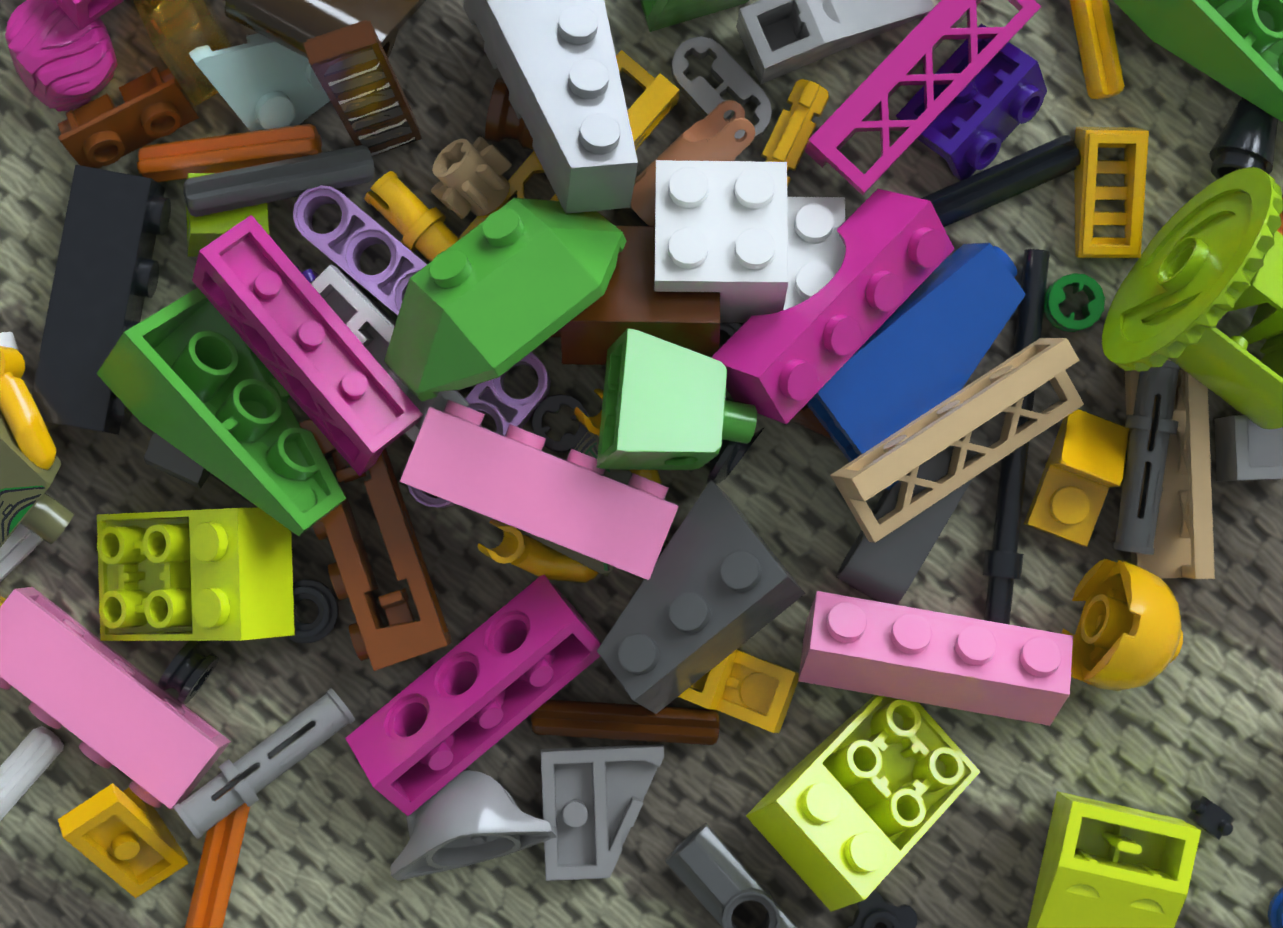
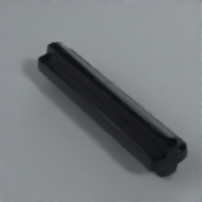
[921,135,1081,227]

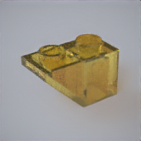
[133,0,235,107]

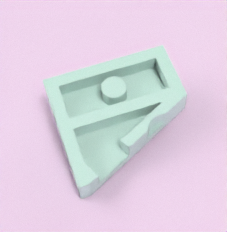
[188,33,330,132]

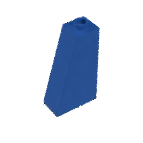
[807,243,1026,490]

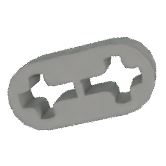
[671,36,772,143]

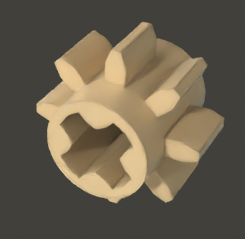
[431,137,512,219]

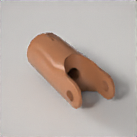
[630,100,755,226]

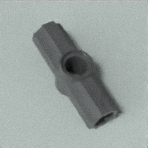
[665,823,798,928]

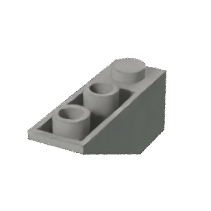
[736,0,934,85]

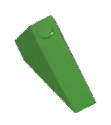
[1113,0,1283,122]
[97,288,346,536]

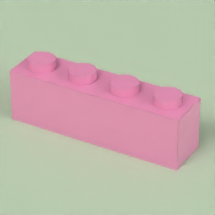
[400,400,679,580]
[0,587,231,810]
[798,591,1073,726]

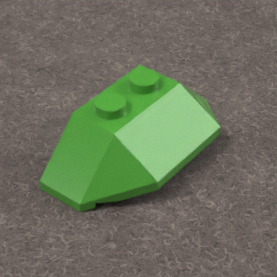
[384,198,627,402]

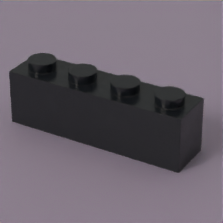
[32,165,171,435]

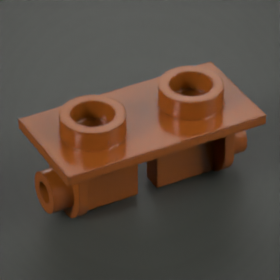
[58,66,199,169]

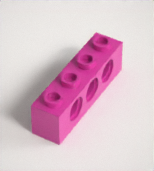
[345,575,602,816]

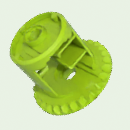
[1102,167,1283,429]

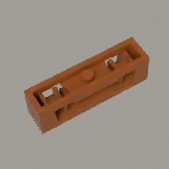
[299,419,453,671]

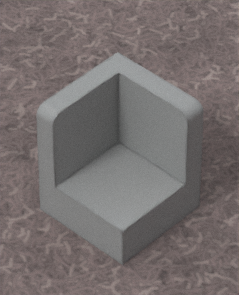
[1214,415,1283,482]

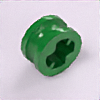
[1044,273,1105,333]

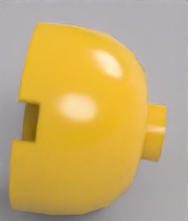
[1061,559,1183,691]

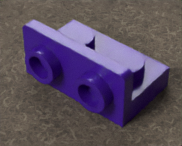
[896,23,1047,181]

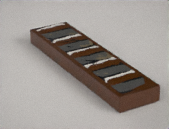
[303,20,422,156]

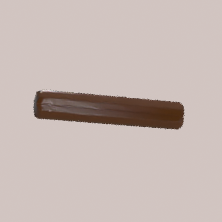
[531,700,720,745]

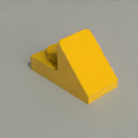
[1024,409,1129,547]
[58,783,189,898]

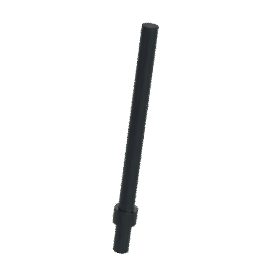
[983,249,1050,625]

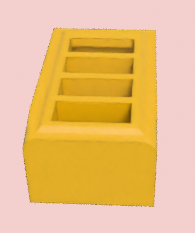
[1074,127,1149,258]

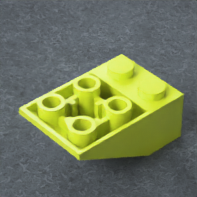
[97,507,295,641]
[746,695,980,912]
[1027,791,1201,928]

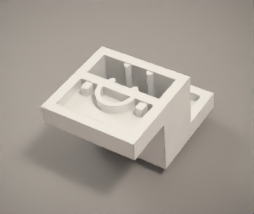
[654,160,846,323]

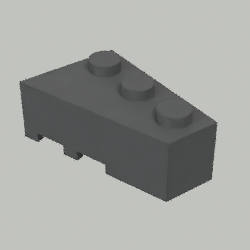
[597,480,806,714]

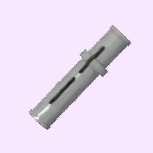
[173,688,355,839]

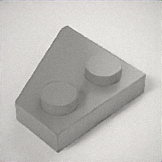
[541,744,665,881]

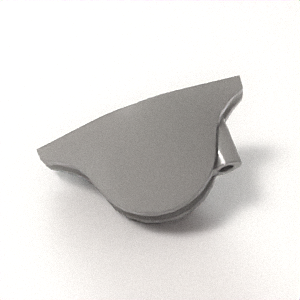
[390,770,557,881]

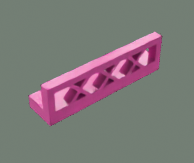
[805,0,1041,195]
[192,215,423,476]

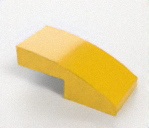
[678,649,799,733]

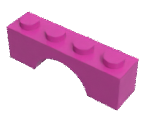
[711,189,954,424]

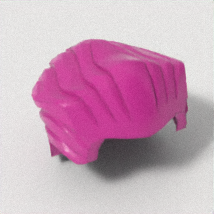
[5,0,117,112]

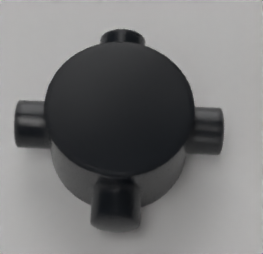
[1187,796,1234,840]

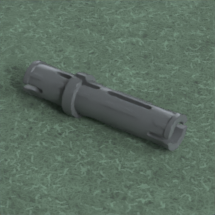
[1112,360,1181,555]

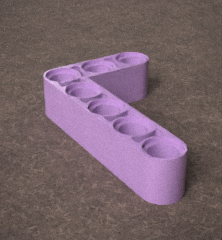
[293,185,551,508]

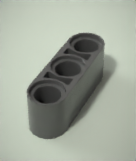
[836,442,978,605]

